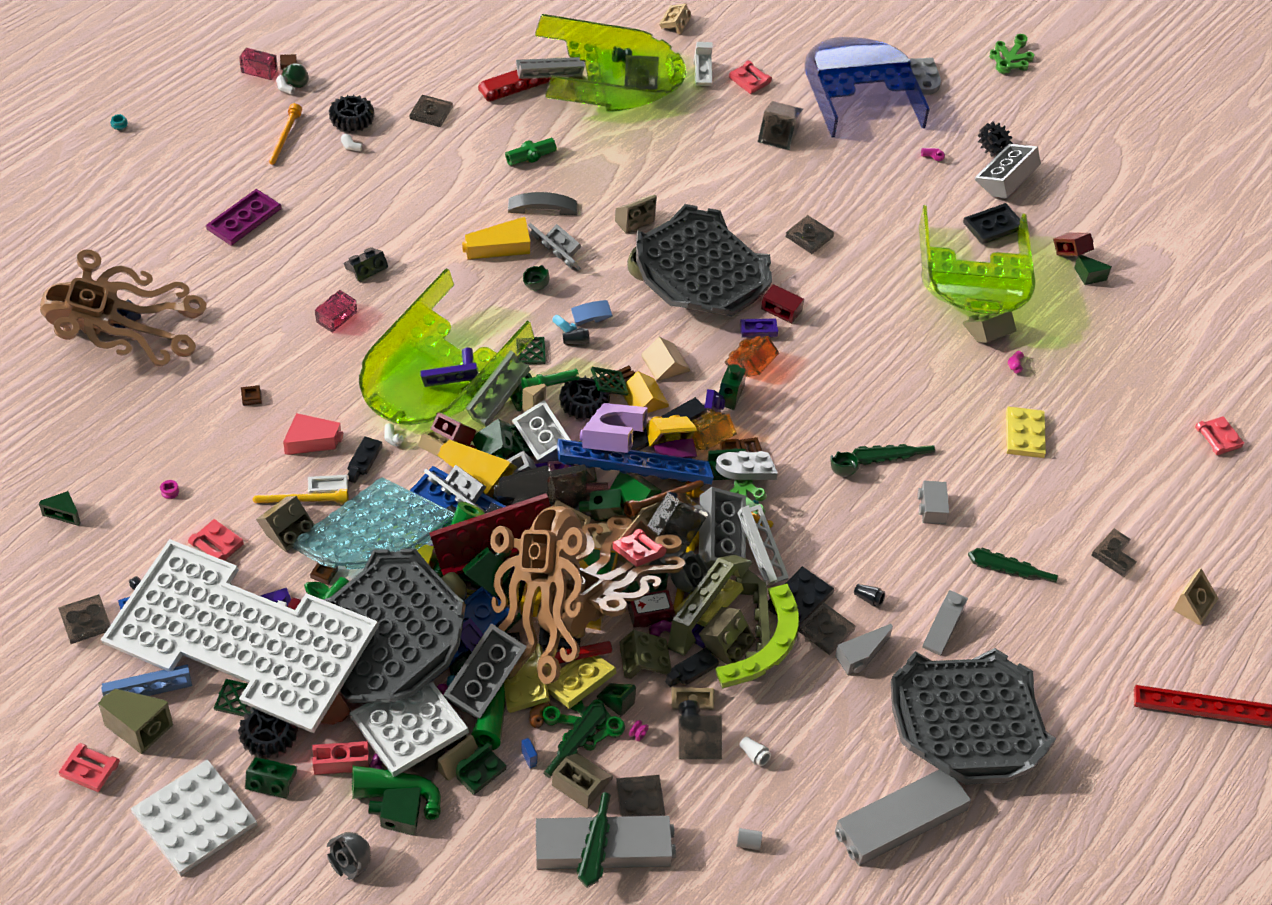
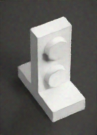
[694,42,713,86]

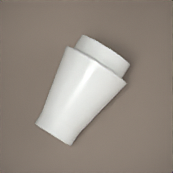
[739,737,771,766]

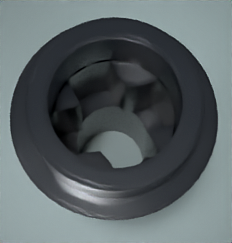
[563,327,590,345]
[854,584,885,607]

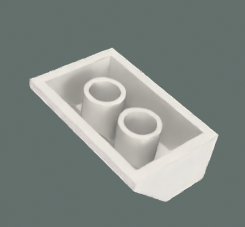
[512,400,571,462]

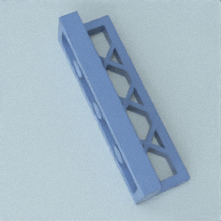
[101,664,192,696]

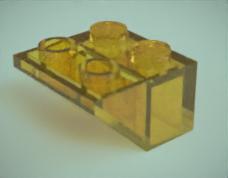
[690,412,737,450]

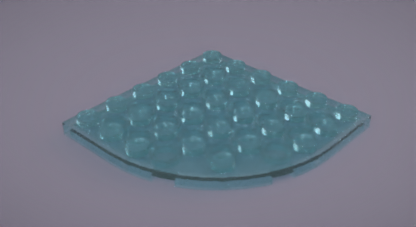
[292,477,455,569]

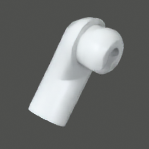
[276,75,295,95]
[341,134,363,152]
[384,423,404,447]

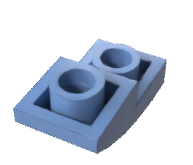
[571,300,613,326]

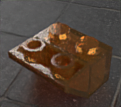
[724,336,779,377]

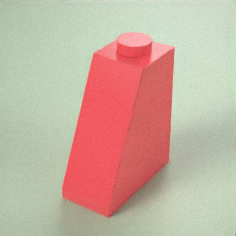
[283,413,344,455]

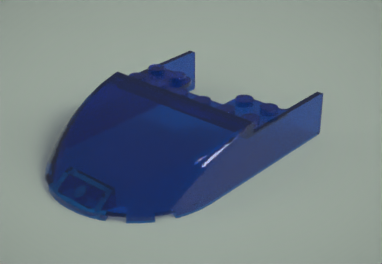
[804,37,930,138]

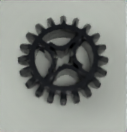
[329,94,374,133]
[559,375,610,421]
[238,707,298,760]

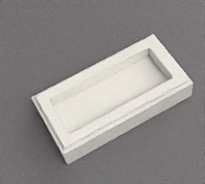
[308,475,348,494]

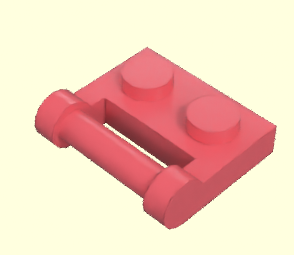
[729,60,772,94]
[1195,416,1244,455]
[188,519,244,561]
[613,529,666,567]
[59,743,120,792]

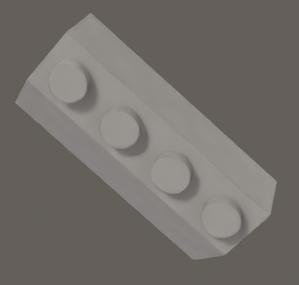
[975,144,1041,199]
[699,487,746,570]
[443,624,527,719]

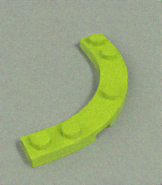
[716,584,799,689]

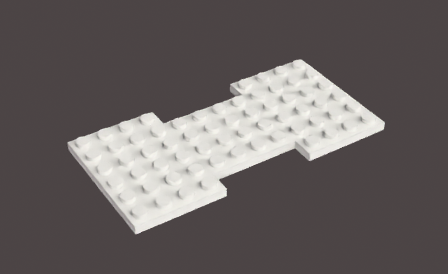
[101,539,379,733]

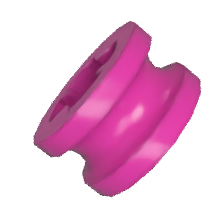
[160,480,179,499]
[629,720,649,742]

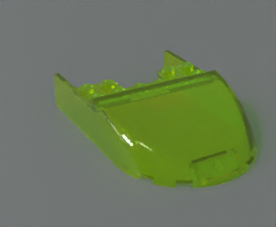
[535,14,686,112]
[919,205,1035,314]
[359,268,534,425]

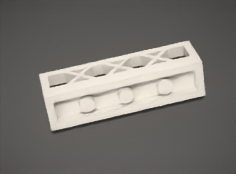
[738,504,789,586]

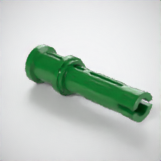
[521,368,579,389]

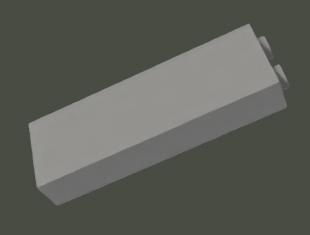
[835,770,971,866]
[536,816,676,870]

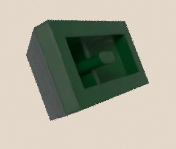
[1074,255,1112,285]
[39,491,81,526]
[596,683,636,717]

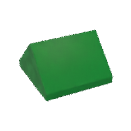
[609,471,662,502]

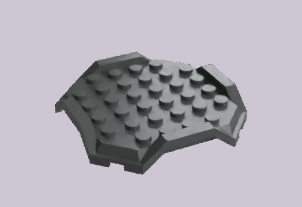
[636,204,772,317]
[323,548,466,703]
[891,648,1056,785]

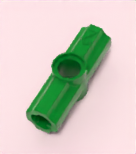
[505,138,557,166]

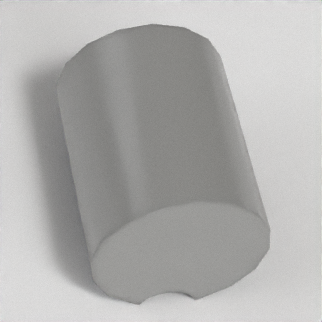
[737,828,762,850]

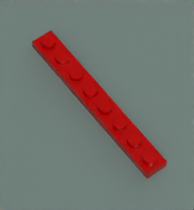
[1133,685,1272,726]

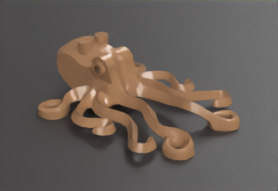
[40,249,206,367]
[490,506,587,684]
[537,515,685,639]

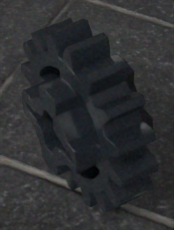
[978,122,1013,156]

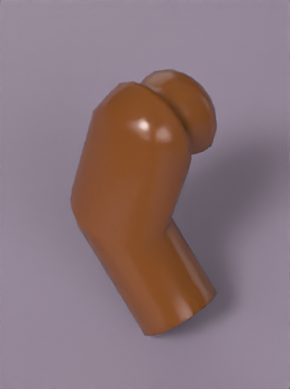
[529,702,550,728]

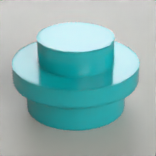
[110,114,128,130]

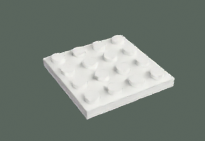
[350,681,469,777]
[131,759,257,876]

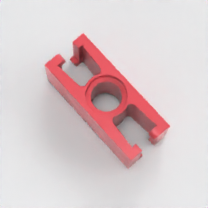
[312,741,369,775]

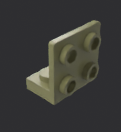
[619,629,672,679]

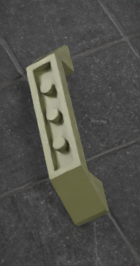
[668,555,752,656]
[736,569,770,661]

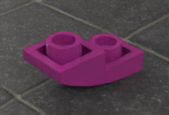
[654,438,697,459]

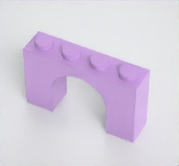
[580,403,648,453]

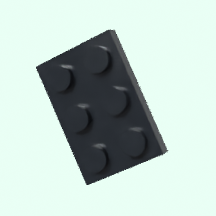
[963,203,1025,244]
[768,566,834,629]

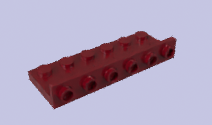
[429,493,551,576]

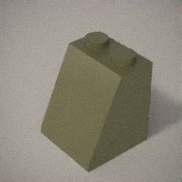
[98,689,173,754]

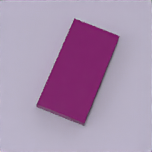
[206,189,282,246]

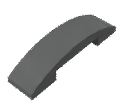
[508,192,577,215]

